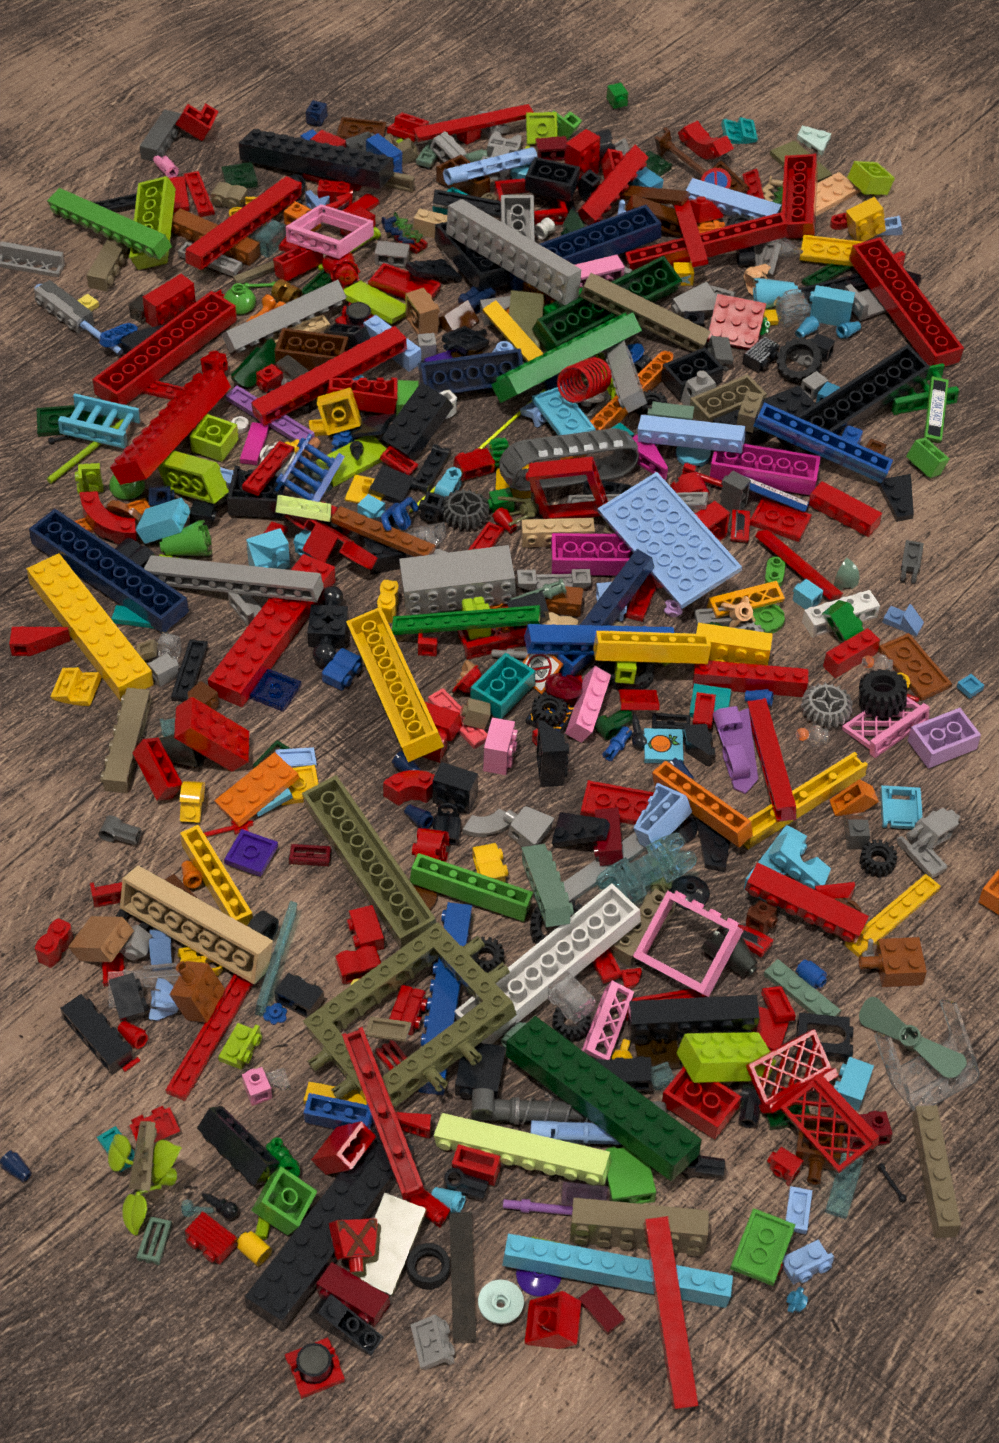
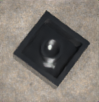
[432,762,478,814]

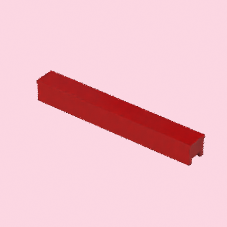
[747,698,796,822]
[342,1027,424,1200]
[643,1216,698,1410]

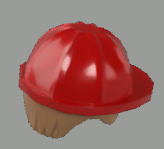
[452,660,482,693]

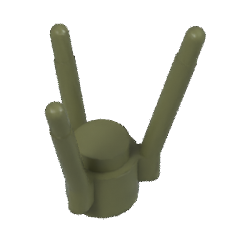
[498,496,538,526]

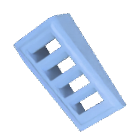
[878,216,903,235]

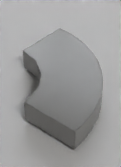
[463,809,511,837]

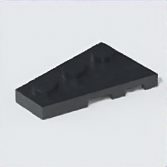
[405,259,462,282]
[877,474,914,522]
[551,812,610,848]

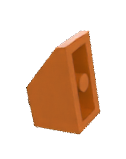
[829,779,879,817]

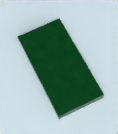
[37,405,107,437]

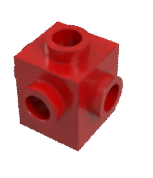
[200,351,228,374]

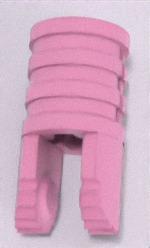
[153,156,179,178]

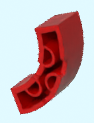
[678,120,734,160]
[80,491,137,544]

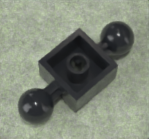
[307,586,349,666]

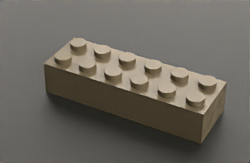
[570,1198,709,1256]

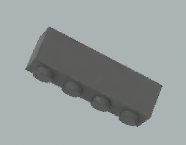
[139,109,182,162]

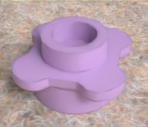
[664,599,683,617]

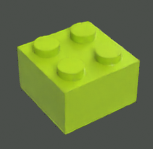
[847,161,895,196]
[190,414,239,462]

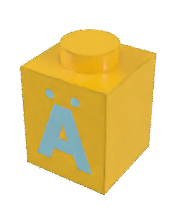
[673,262,694,286]

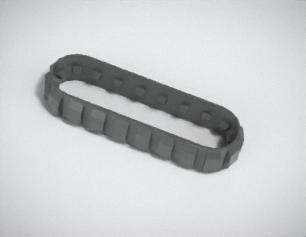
[499,428,639,491]

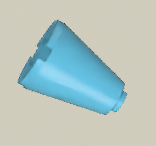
[753,278,798,309]

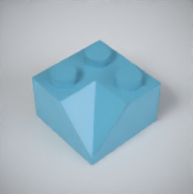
[246,528,290,569]

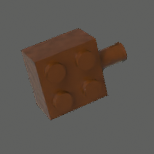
[794,1113,845,1185]

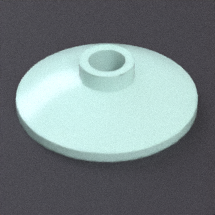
[478,1280,524,1324]

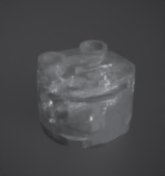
[774,289,811,328]

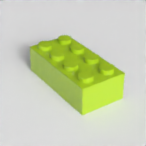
[157,450,229,504]
[677,1032,776,1083]

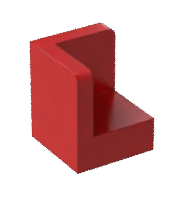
[418,633,438,656]

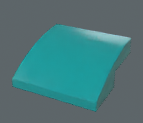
[721,117,758,144]

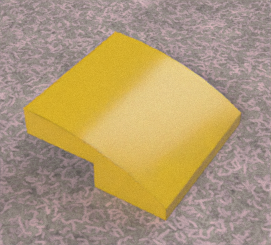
[50,668,102,706]

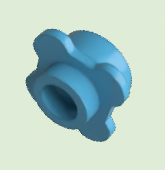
[786,1287,808,1313]

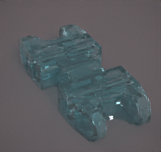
[596,833,697,902]

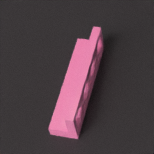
[582,981,634,1060]

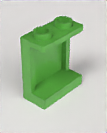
[604,1147,656,1204]

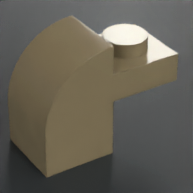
[385,133,418,164]

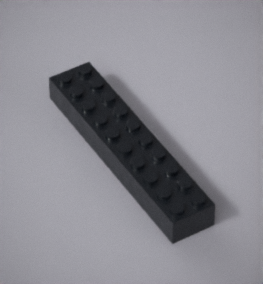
[238,129,394,189]
[777,344,930,455]
[245,1127,414,1332]

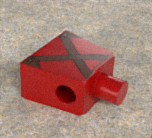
[329,1218,377,1273]

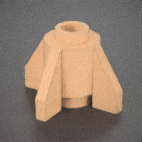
[743,264,771,295]
[720,596,756,628]

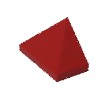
[814,882,855,899]

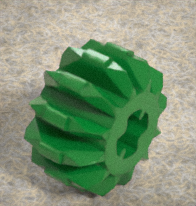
[489,437,509,467]

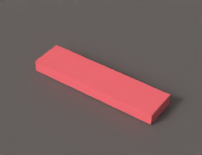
[428,688,488,749]

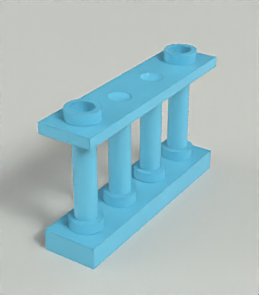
[58,394,141,448]

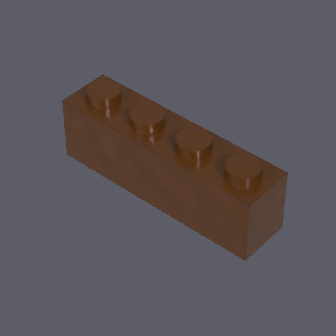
[626,194,683,238]

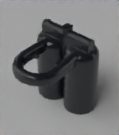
[433,802,461,846]

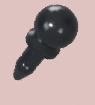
[350,441,364,460]
[631,714,647,750]
[202,1193,239,1220]

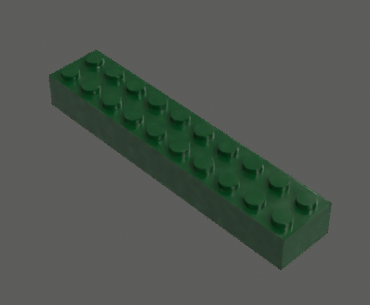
[532,256,682,351]
[506,1016,702,1182]

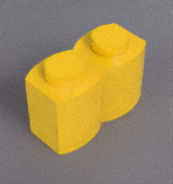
[377,580,398,623]
[472,843,508,882]

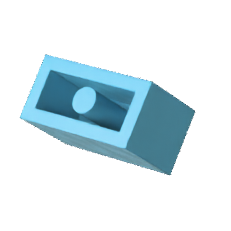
[834,1057,874,1111]

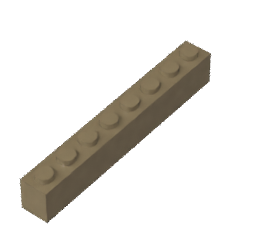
[579,273,711,352]

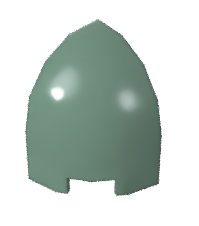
[834,558,860,590]

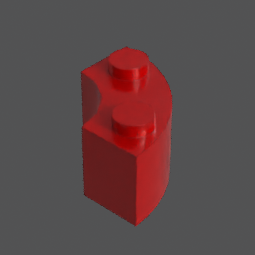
[383,770,435,806]

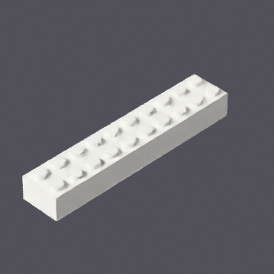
[454,884,641,1044]

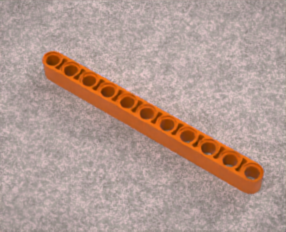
[560,351,673,460]

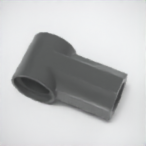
[98,815,142,845]

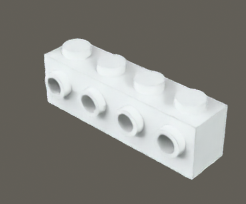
[802,590,880,638]

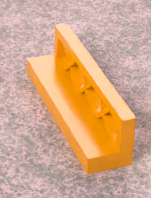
[706,581,785,618]

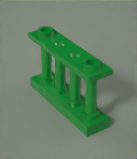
[891,363,959,415]

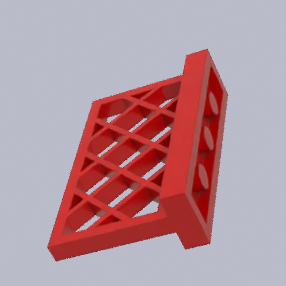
[457,606,527,660]
[746,1029,839,1113]
[780,1073,879,1174]

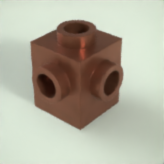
[746,900,778,934]

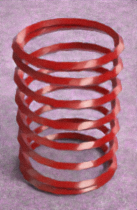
[557,357,612,403]

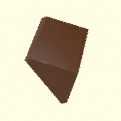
[438,300,479,333]

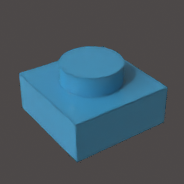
[956,674,984,699]

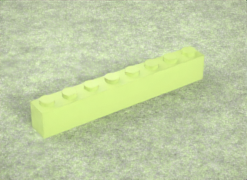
[434,1113,611,1186]

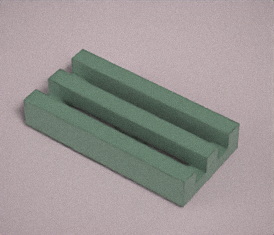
[137,1217,172,1265]

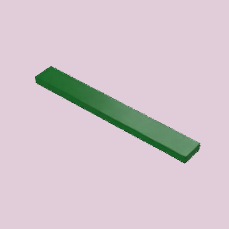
[392,605,541,635]

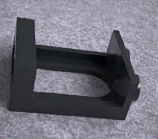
[796,1012,853,1064]

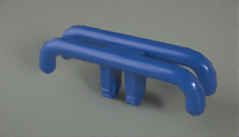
[381,497,418,531]

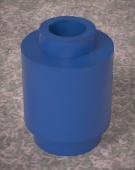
[796,959,827,989]

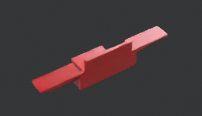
[285,514,378,570]

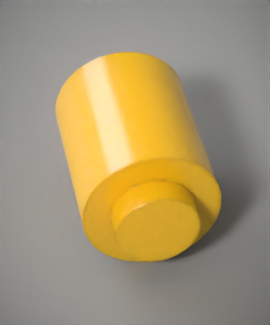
[237,1231,273,1266]

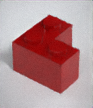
[175,103,219,141]

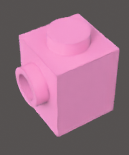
[242,1067,272,1106]

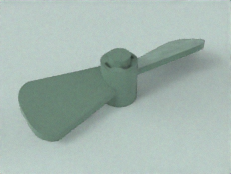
[859,997,967,1079]

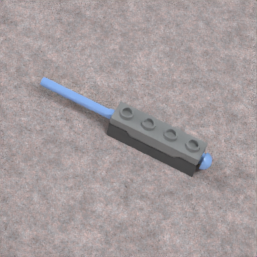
[34,280,123,355]

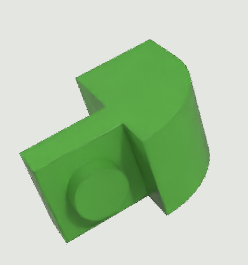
[552,110,582,138]

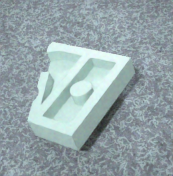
[797,126,831,155]

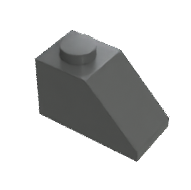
[843,815,870,850]

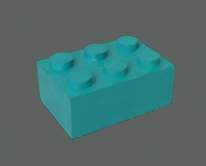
[470,653,536,719]

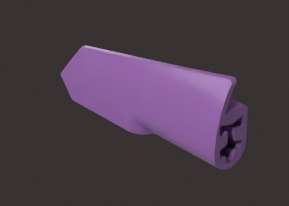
[713,706,758,794]

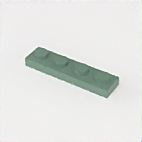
[763,959,841,1027]

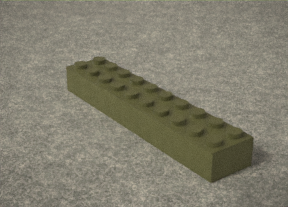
[302,775,436,948]

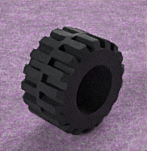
[859,669,907,718]

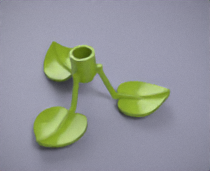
[108,1134,182,1235]

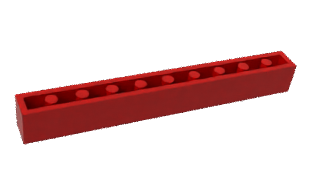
[185,176,302,270]
[625,212,788,271]
[251,326,407,426]

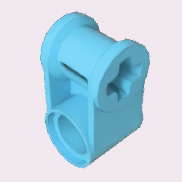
[434,467,462,499]

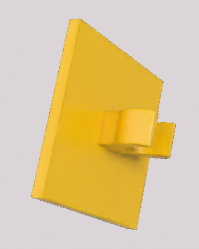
[345,474,383,504]

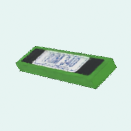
[924,376,949,443]

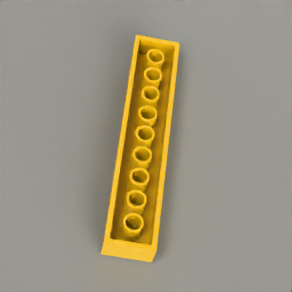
[26,553,154,701]
[346,607,444,762]

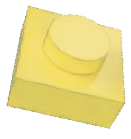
[77,294,99,311]

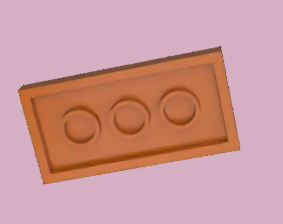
[214,752,300,827]

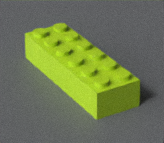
[129,176,176,270]

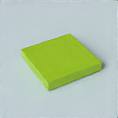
[526,112,558,145]

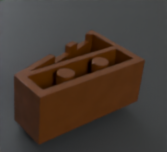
[436,155,490,197]

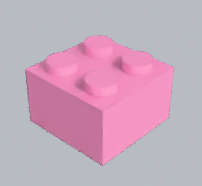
[483,718,518,775]

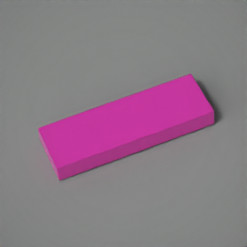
[240,422,269,465]

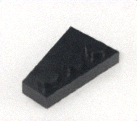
[695,816,730,872]

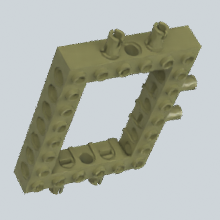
[303,922,517,1108]

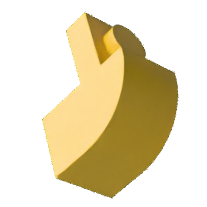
[180,781,205,823]

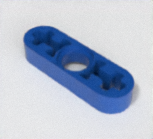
[99,323,138,347]

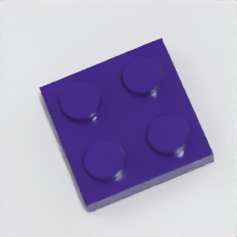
[224,829,278,877]

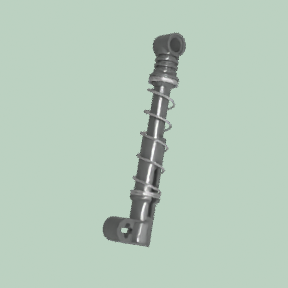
[471,1088,667,1125]

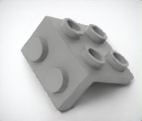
[845,284,886,321]

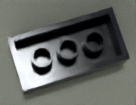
[381,382,454,461]

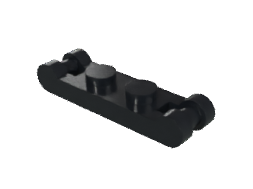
[411,444,451,493]

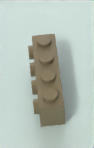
[610,888,676,967]

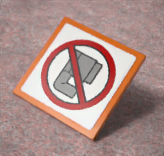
[523,654,564,694]

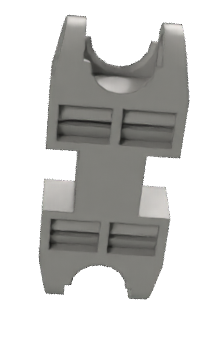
[482,131,521,181]

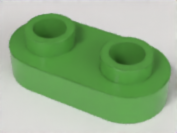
[765,557,785,587]

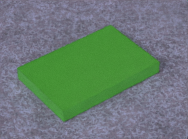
[730,1208,796,1286]

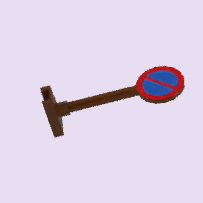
[655,127,732,189]

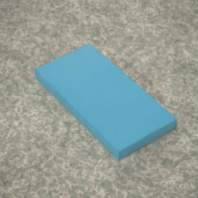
[532,387,596,435]

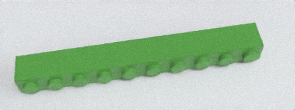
[47,188,172,260]

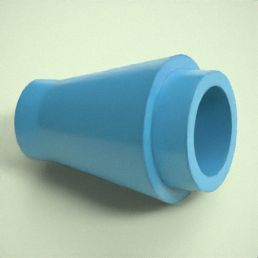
[795,316,819,338]
[836,321,861,339]

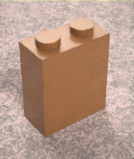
[68,916,134,962]

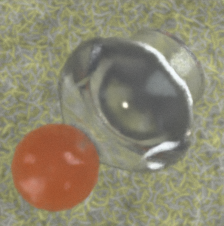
[862,654,893,671]
[796,725,829,748]

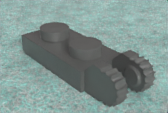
[900,540,924,584]

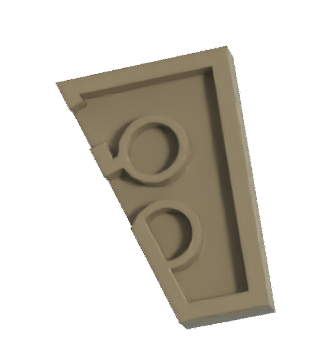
[128,1121,157,1191]

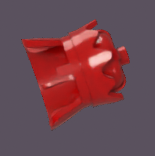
[322,252,360,290]

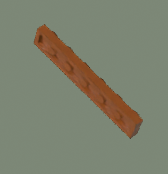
[331,506,436,557]

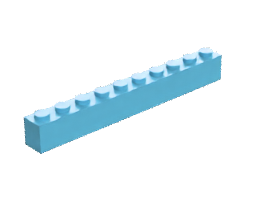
[502,1233,733,1308]

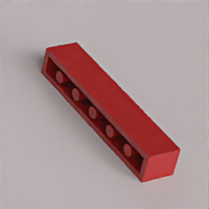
[577,145,649,226]
[692,660,808,697]
[744,862,869,944]

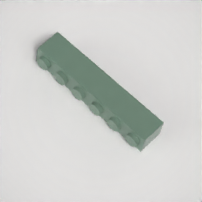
[521,844,573,927]

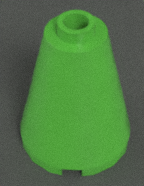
[160,520,212,556]

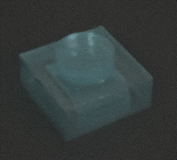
[653,1062,674,1090]

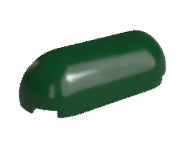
[231,337,276,387]

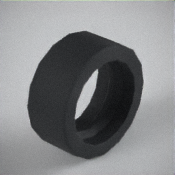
[247,911,279,940]
[407,1243,450,1290]

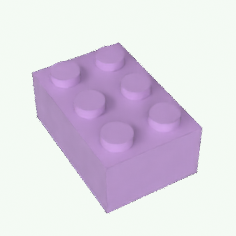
[908,708,981,768]

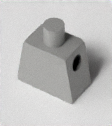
[681,371,716,406]
[503,806,554,847]

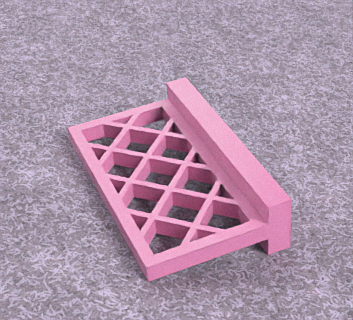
[842,697,930,758]

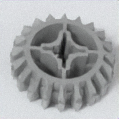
[801,682,853,730]

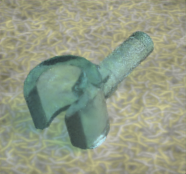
[181,1200,213,1217]

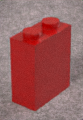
[311,1121,376,1175]

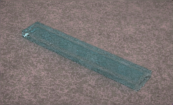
[255,901,298,1016]

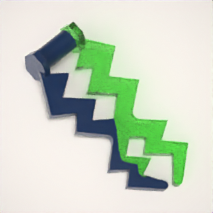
[381,212,423,243]

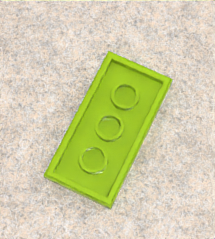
[343,281,406,324]
[313,435,391,487]

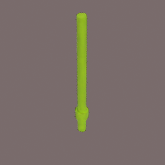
[47,419,124,484]

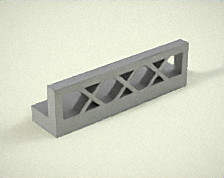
[0,241,65,278]

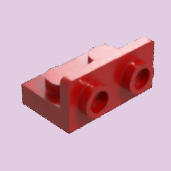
[128,1106,180,1143]

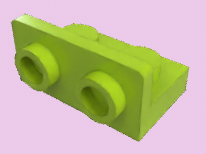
[75,463,104,494]
[218,1023,262,1070]

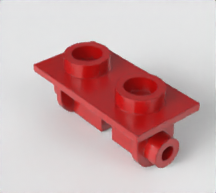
[406,1188,451,1228]

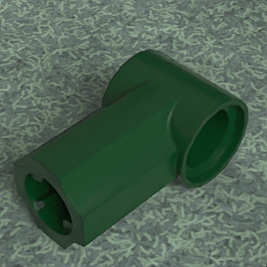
[594,710,632,740]

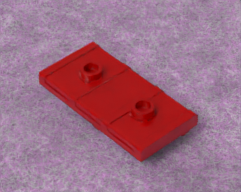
[368,263,441,300]

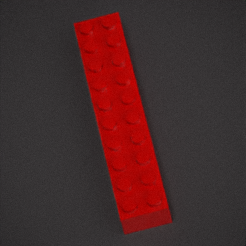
[849,237,964,367]
[92,291,237,405]
[110,369,231,485]
[208,554,336,708]

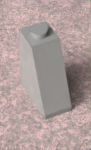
[671,281,717,318]

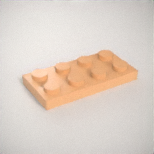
[816,172,860,216]

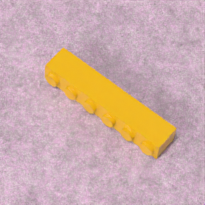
[593,631,711,664]
[180,825,253,926]

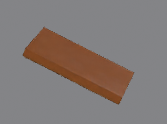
[878,633,952,701]

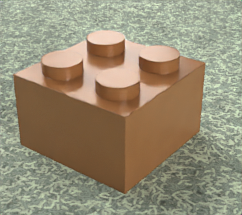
[406,288,440,334]

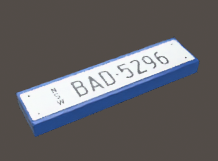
[745,476,809,512]

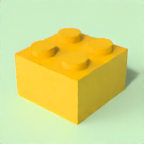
[846,197,886,242]
[317,387,361,435]

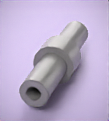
[491,649,528,659]

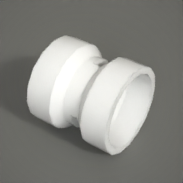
[534,218,556,240]

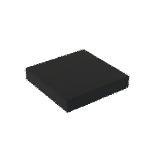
[369,465,415,503]

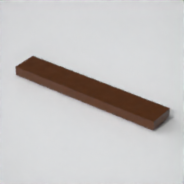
[619,185,690,206]

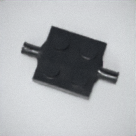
[441,326,489,356]

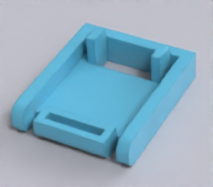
[880,785,923,829]

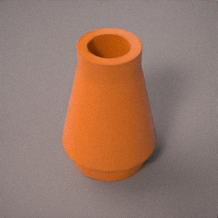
[181,861,203,888]

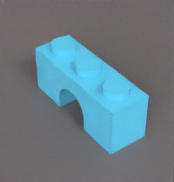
[768,832,831,889]

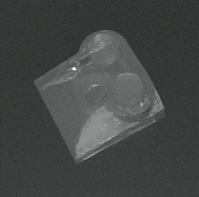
[405,522,446,546]

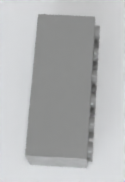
[399,545,516,615]

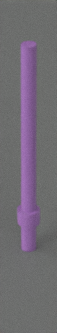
[503,1199,573,1215]

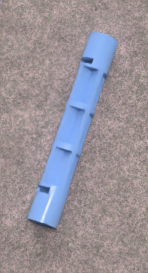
[443,147,537,185]
[531,1120,622,1145]

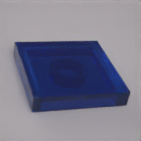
[250,669,302,712]

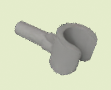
[862,939,875,957]

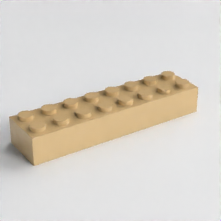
[120,866,273,984]

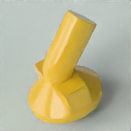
[612,1039,633,1059]

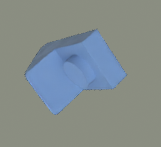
[305,190,330,212]
[882,604,924,636]
[149,929,173,969]

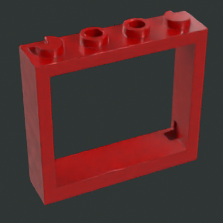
[494,178,568,226]
[526,456,608,519]

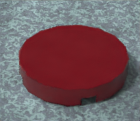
[544,673,583,699]

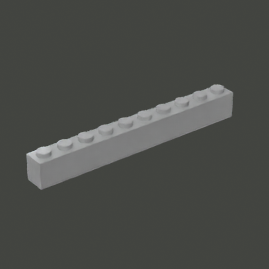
[144,555,324,602]

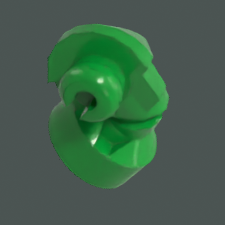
[266,1137,300,1177]

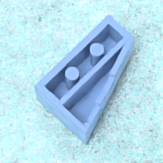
[634,783,692,851]

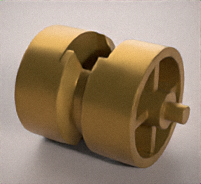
[271,279,302,304]

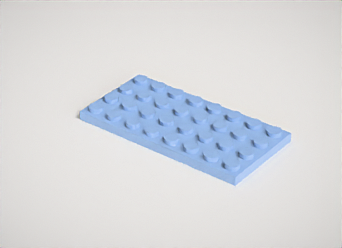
[598,472,742,609]

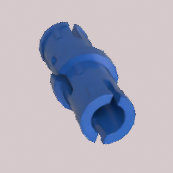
[602,726,632,761]

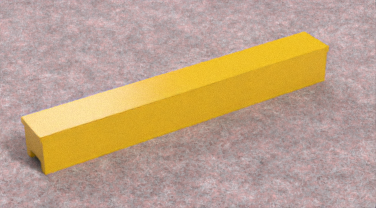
[743,752,868,850]

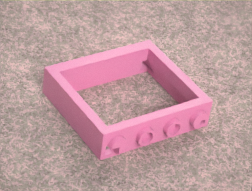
[286,204,374,259]
[633,891,743,997]

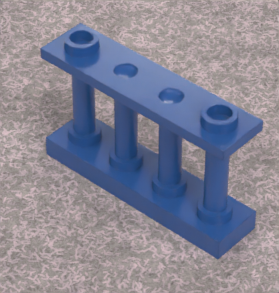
[275,433,345,502]

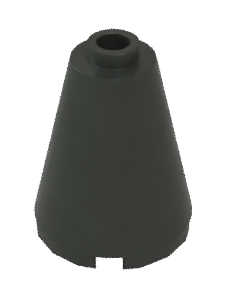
[159,734,206,767]
[701,926,758,977]

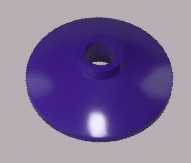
[516,1269,561,1297]

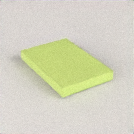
[276,495,331,522]

